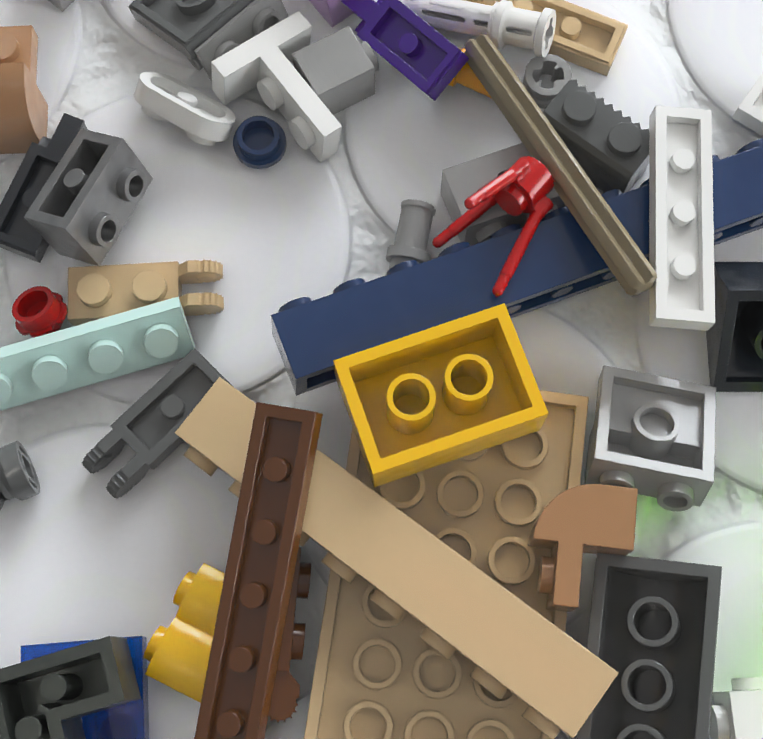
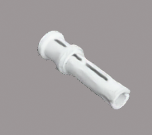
[399,0,556,58]

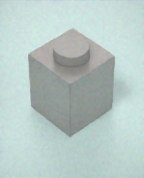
[292,26,379,115]

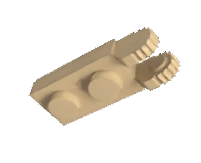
[67,260,224,326]

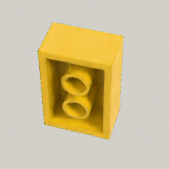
[333,303,549,487]

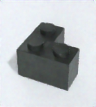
[0,636,141,739]

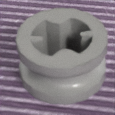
[522,54,572,109]

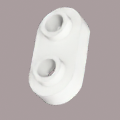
[134,72,236,146]

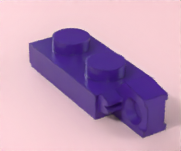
[341,0,469,101]

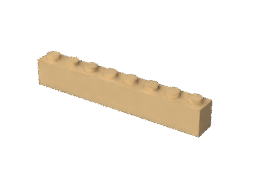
[175,377,619,739]

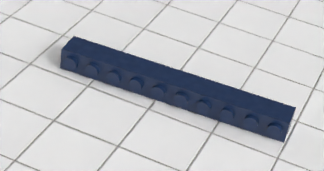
[271,139,763,396]

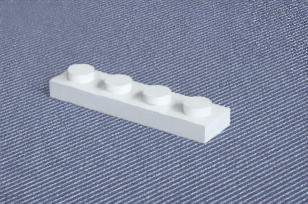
[649,105,715,331]

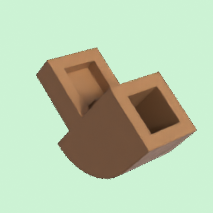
[0,25,48,154]
[528,484,638,612]

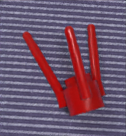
[432,156,554,297]

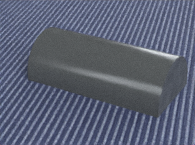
[577,553,722,739]

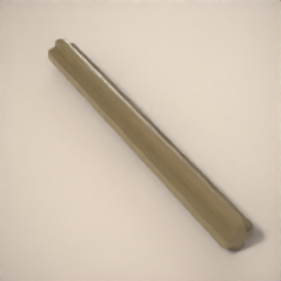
[464,34,657,297]

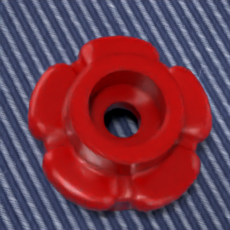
[12,286,68,338]

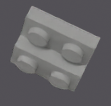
[584,365,716,511]

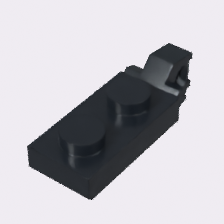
[0,113,88,263]

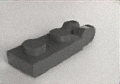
[82,349,231,499]

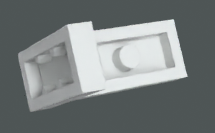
[211,11,342,163]

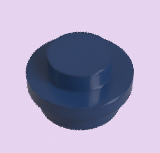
[233,116,287,169]

